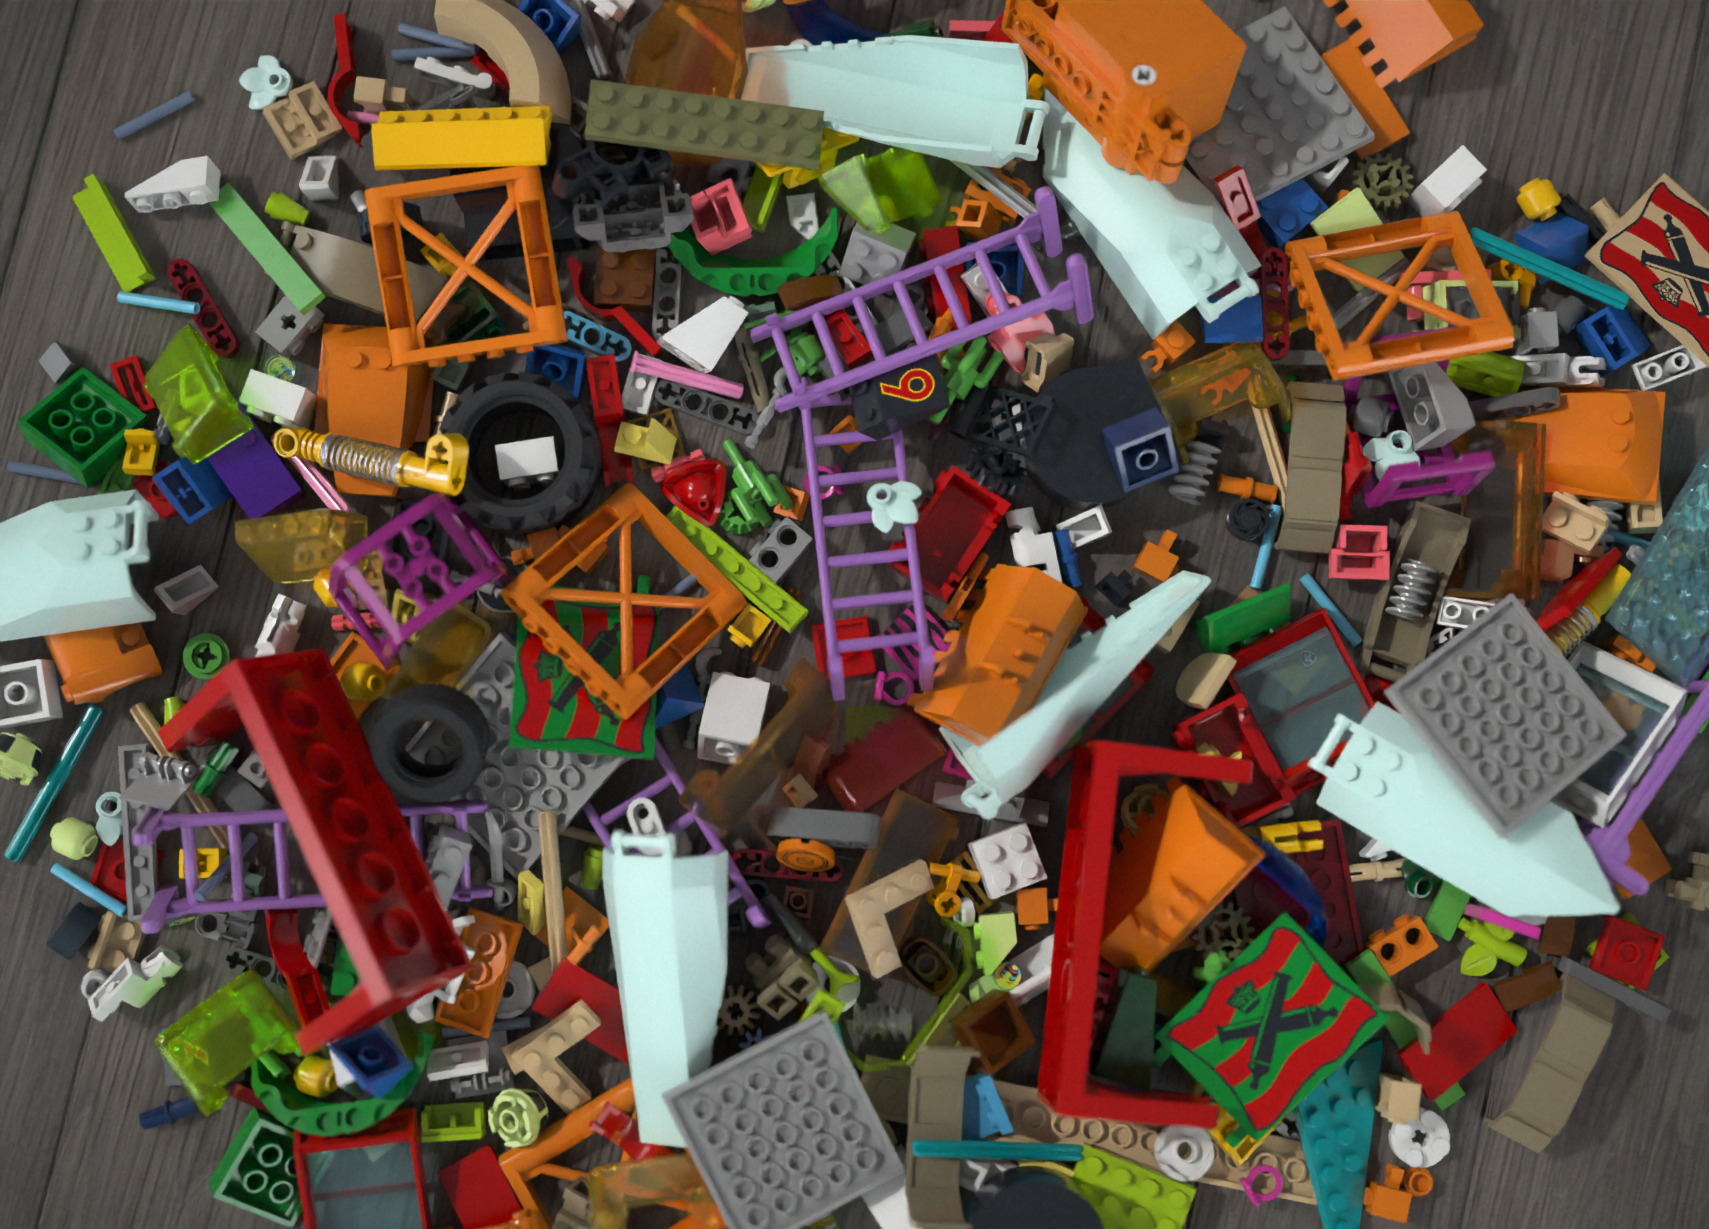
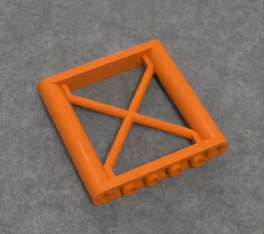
[364,165,568,368]
[1285,211,1514,381]
[501,483,747,719]
[498,1077,727,1229]

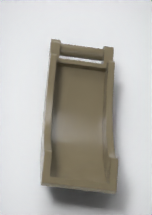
[263,221,448,332]
[1355,500,1471,683]

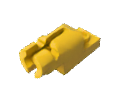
[1237,820,1323,856]

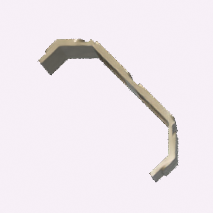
[1272,381,1346,554]
[1483,973,1615,1154]
[1356,982,1431,1054]
[904,1044,980,1229]

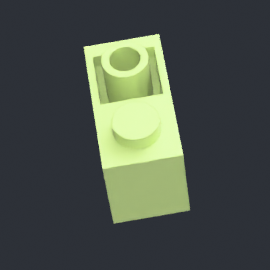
[973,911,1017,976]

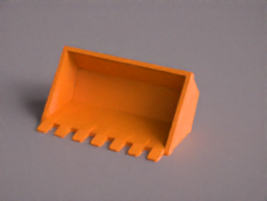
[1323,0,1484,88]
[907,564,1088,747]
[1099,776,1266,974]

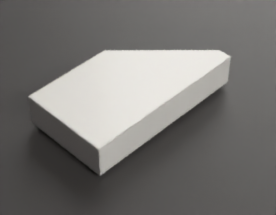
[786,193,819,240]

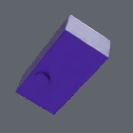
[186,395,307,527]

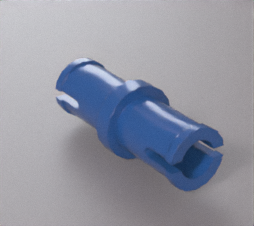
[1052,528,1084,588]

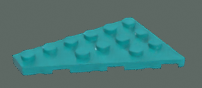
[1293,1038,1383,1229]

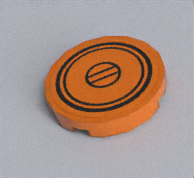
[776,838,835,872]

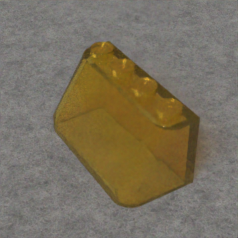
[235,508,368,584]
[381,593,491,722]

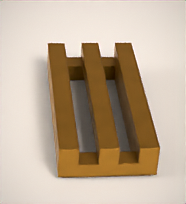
[950,850,1002,914]

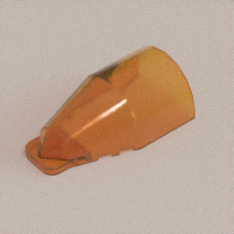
[623,0,748,166]

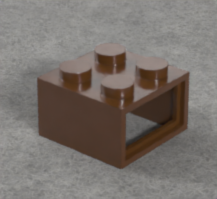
[594,246,657,313]
[948,988,1037,1076]

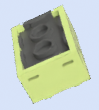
[1423,280,1521,340]

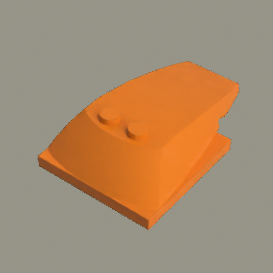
[314,324,440,497]
[1477,387,1666,505]

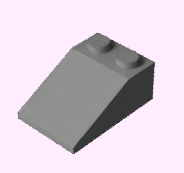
[1388,362,1476,451]

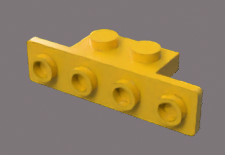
[755,127,860,189]

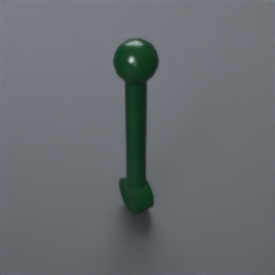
[1281,374,1299,434]

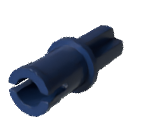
[139,1094,201,1130]

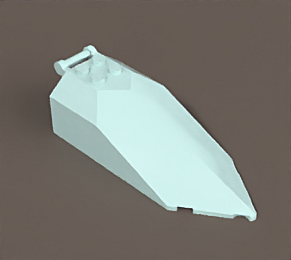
[1042,87,1262,340]
[0,489,159,642]
[1307,701,1620,916]

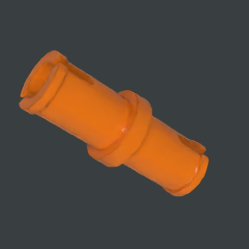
[1216,474,1278,503]

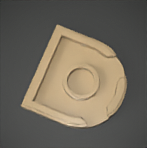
[1176,652,1236,710]

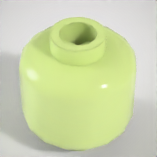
[50,817,98,860]

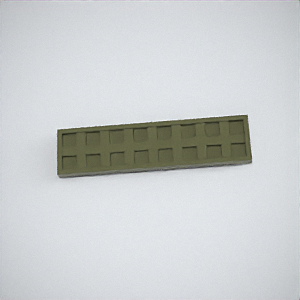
[585,79,824,170]

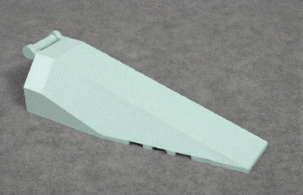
[731,35,1050,168]
[939,570,1211,819]
[602,830,728,1148]

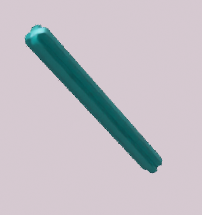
[1469,227,1629,310]
[5,704,104,862]
[912,1139,1084,1161]

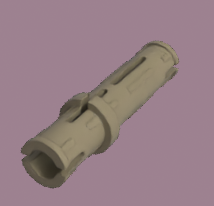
[734,327,771,414]

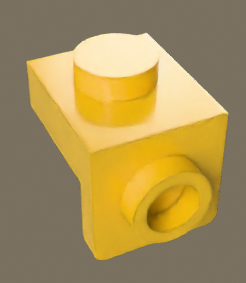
[420,233,462,277]
[122,428,160,476]
[727,603,772,649]
[179,848,227,879]

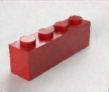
[918,226,973,344]

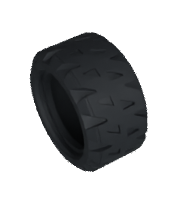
[439,372,602,536]

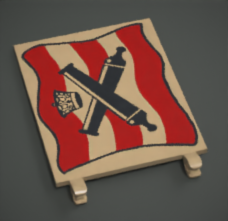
[1584,173,1709,368]

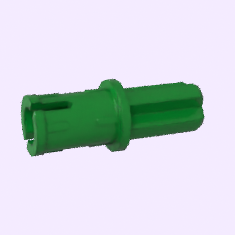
[192,741,238,798]

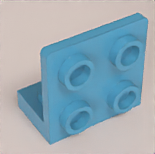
[961,1073,1013,1141]

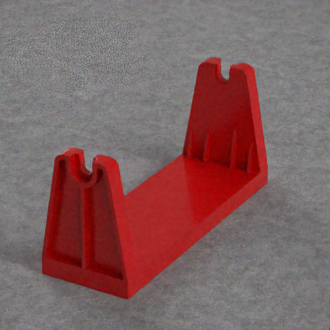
[158,648,474,1056]
[1037,741,1254,1129]

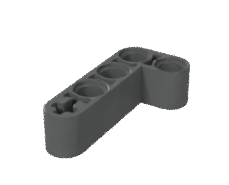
[766,806,881,849]

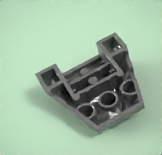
[573,155,694,252]

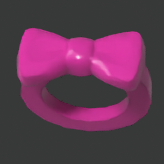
[804,464,844,500]
[874,671,914,706]
[1239,1164,1283,1207]

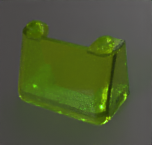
[817,147,943,235]
[143,324,254,465]
[155,971,301,1117]

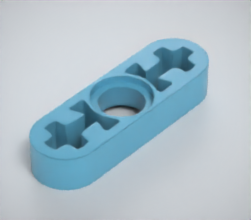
[563,311,631,362]

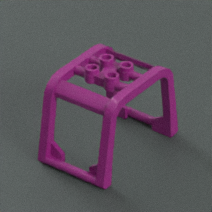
[1343,327,1494,508]
[328,492,516,671]

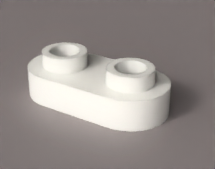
[627,798,666,856]

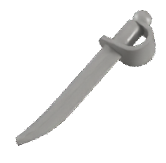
[485,810,518,911]

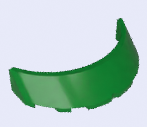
[668,206,839,296]
[251,1031,435,1136]

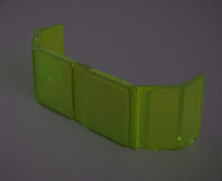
[844,915,974,1073]

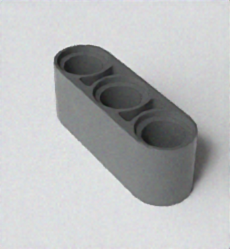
[195,746,275,826]

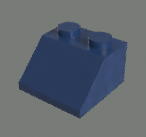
[1102,408,1179,493]

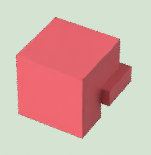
[690,178,753,256]
[1329,525,1390,581]

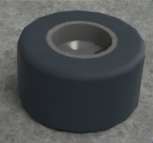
[46,902,102,960]

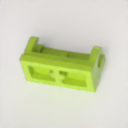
[421,1101,486,1143]

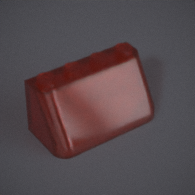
[822,703,948,813]

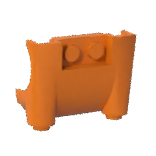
[43,622,162,705]

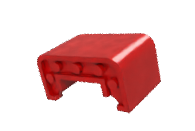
[887,465,1011,604]
[1169,692,1297,828]

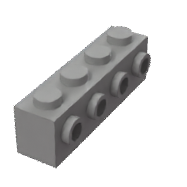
[424,825,472,909]

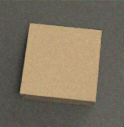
[782,773,818,808]

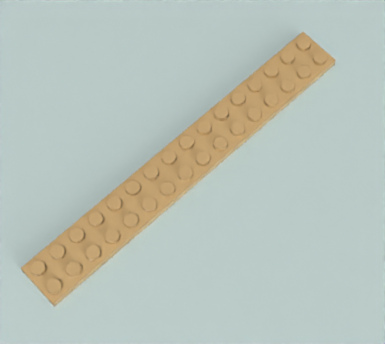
[861,1053,1317,1205]

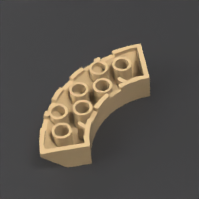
[434,0,572,125]

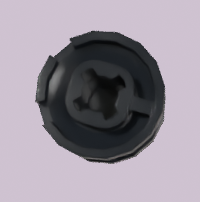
[1226,499,1270,541]

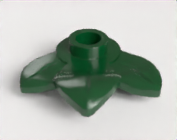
[1402,858,1443,898]

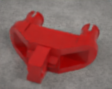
[1288,432,1371,522]

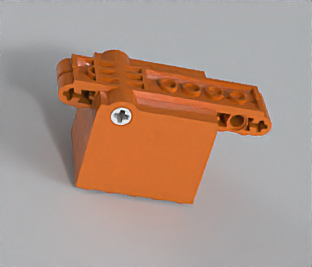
[1001,0,1247,184]

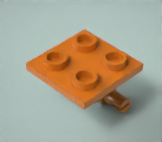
[534,886,609,965]

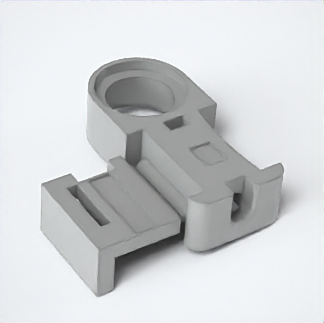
[195,893,258,949]

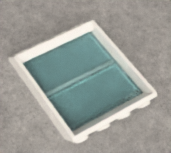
[1550,641,1688,828]

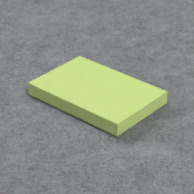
[1310,187,1405,292]

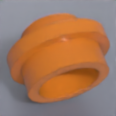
[1403,1167,1433,1197]

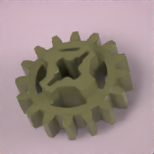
[1350,152,1414,213]
[1189,902,1255,961]

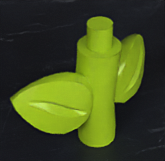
[1458,908,1527,976]

